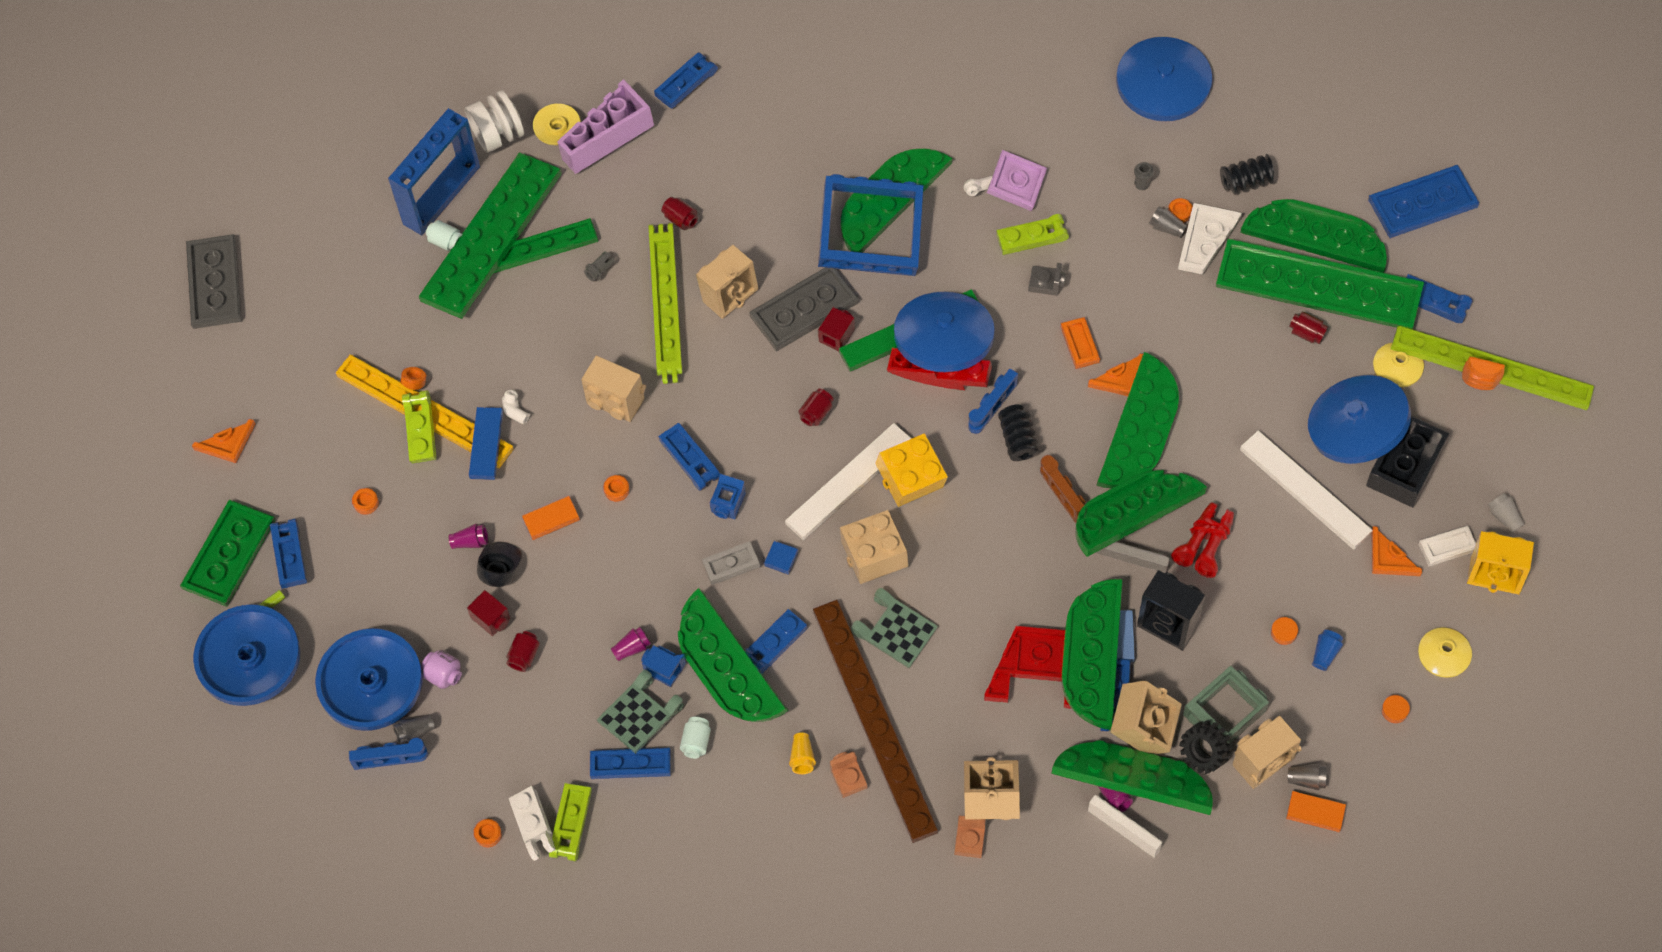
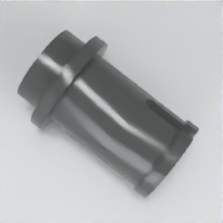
[1134,162,1154,190]
[584,251,615,281]

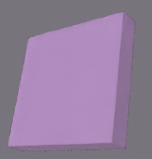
[987,150,1047,211]

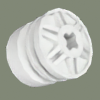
[464,90,524,153]

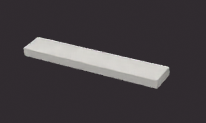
[785,423,912,541]
[1240,431,1373,550]

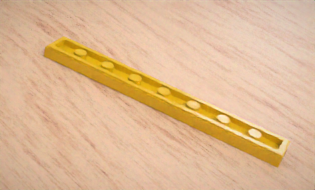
[336,354,514,469]

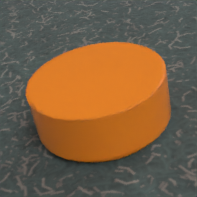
[1168,198,1193,223]
[401,367,427,390]
[603,475,630,502]
[352,488,379,515]
[1271,617,1298,645]
[1381,695,1410,723]
[474,819,502,848]

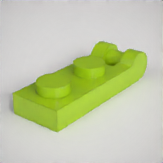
[996,214,1069,255]
[402,390,437,464]
[549,783,592,861]

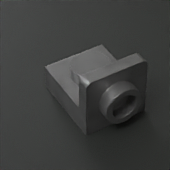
[1028,263,1066,296]

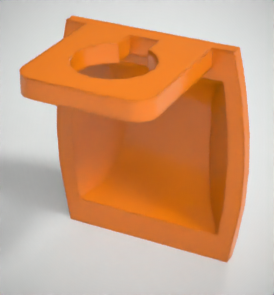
[1462,356,1505,390]

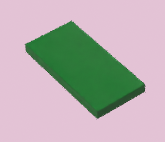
[180,499,276,607]

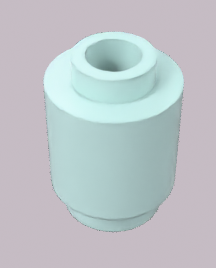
[426,220,463,252]
[680,717,711,759]

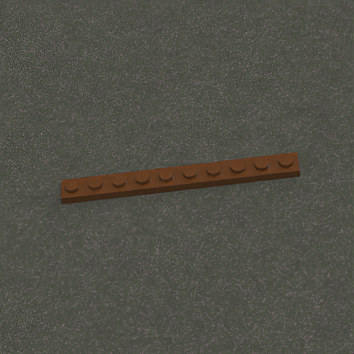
[813,600,938,843]

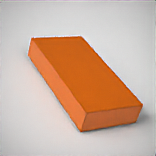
[1060,317,1100,369]
[522,496,580,540]
[1286,791,1346,832]

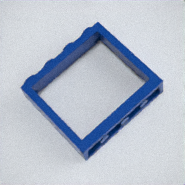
[388,108,480,236]
[818,174,923,276]

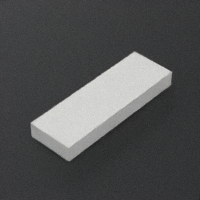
[1088,795,1162,858]

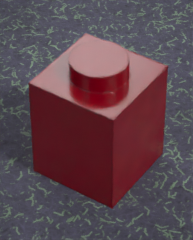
[818,307,855,352]
[467,590,511,637]

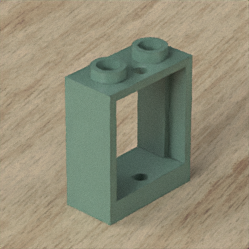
[1183,666,1269,743]

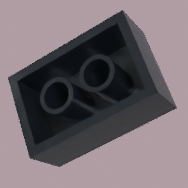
[1366,416,1449,508]
[1137,570,1205,651]

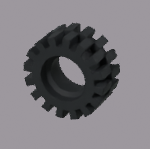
[1179,720,1233,774]

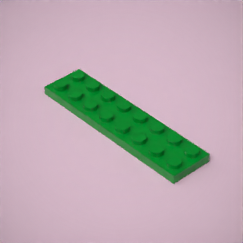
[418,152,562,319]
[1216,239,1424,330]

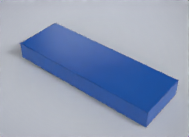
[469,407,503,480]
[590,748,671,779]

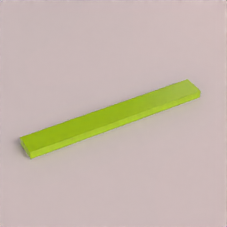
[1390,326,1594,411]

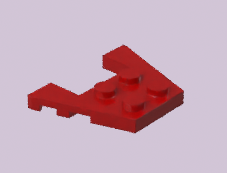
[984,626,1072,709]

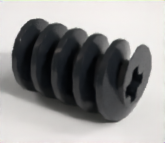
[1220,154,1274,195]
[998,404,1040,461]

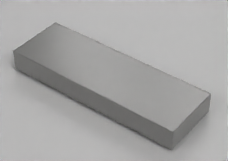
[1096,542,1169,573]

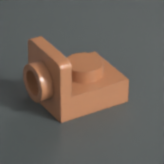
[830,752,867,798]
[954,816,986,858]

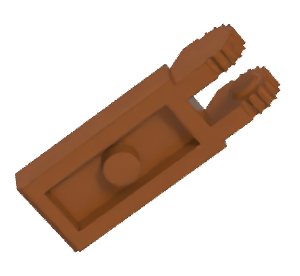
[1040,455,1086,523]

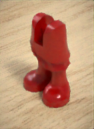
[1171,502,1234,578]

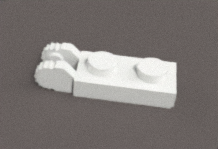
[508,786,555,861]

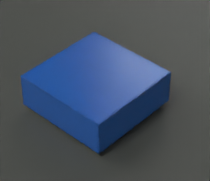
[764,541,798,575]

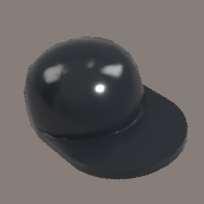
[477,542,522,587]

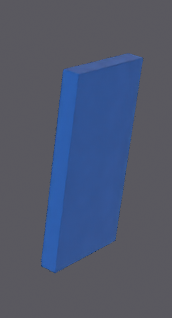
[1368,165,1479,239]

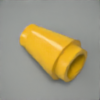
[789,733,816,774]

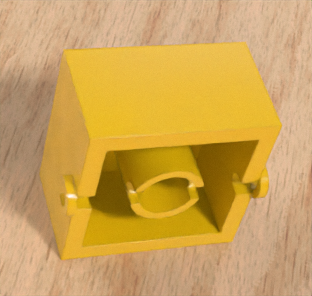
[875,433,948,507]
[1467,531,1534,595]

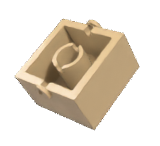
[696,245,758,319]
[581,355,646,422]
[840,510,908,584]
[1110,680,1182,754]
[1233,716,1302,789]
[964,757,1020,820]

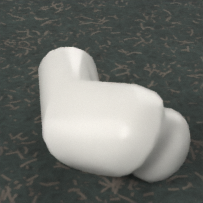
[963,176,992,196]
[502,390,530,425]

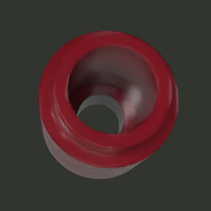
[661,197,698,230]
[1289,311,1328,344]
[798,388,834,426]
[506,631,540,672]

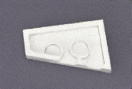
[1178,203,1242,274]

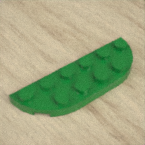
[841,149,952,253]
[1240,199,1387,273]
[1096,352,1179,489]
[1075,470,1207,557]
[1061,579,1122,730]
[678,588,789,722]
[1051,740,1213,815]

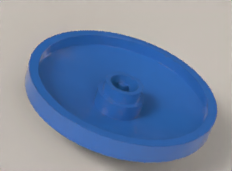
[1116,37,1212,121]
[894,292,995,372]
[1308,375,1411,464]
[193,605,300,706]
[315,628,423,731]

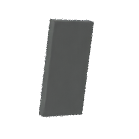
[186,234,242,329]
[749,268,859,352]

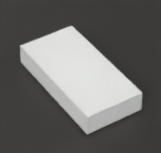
[1418,526,1476,567]

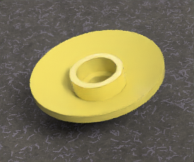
[533,104,580,145]
[1373,343,1424,388]
[1418,628,1472,678]

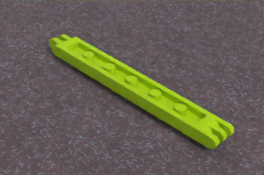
[648,223,682,384]

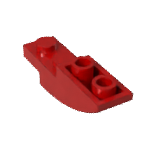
[887,348,992,390]

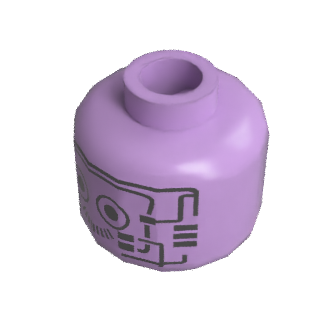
[421,650,462,689]

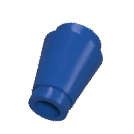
[1312,629,1343,671]

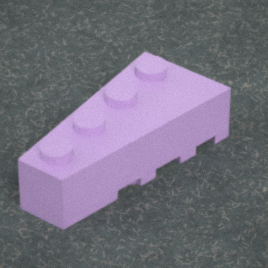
[557,79,654,174]

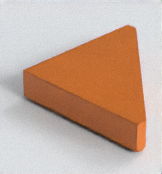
[1088,353,1143,396]
[192,419,255,463]
[1371,526,1422,576]

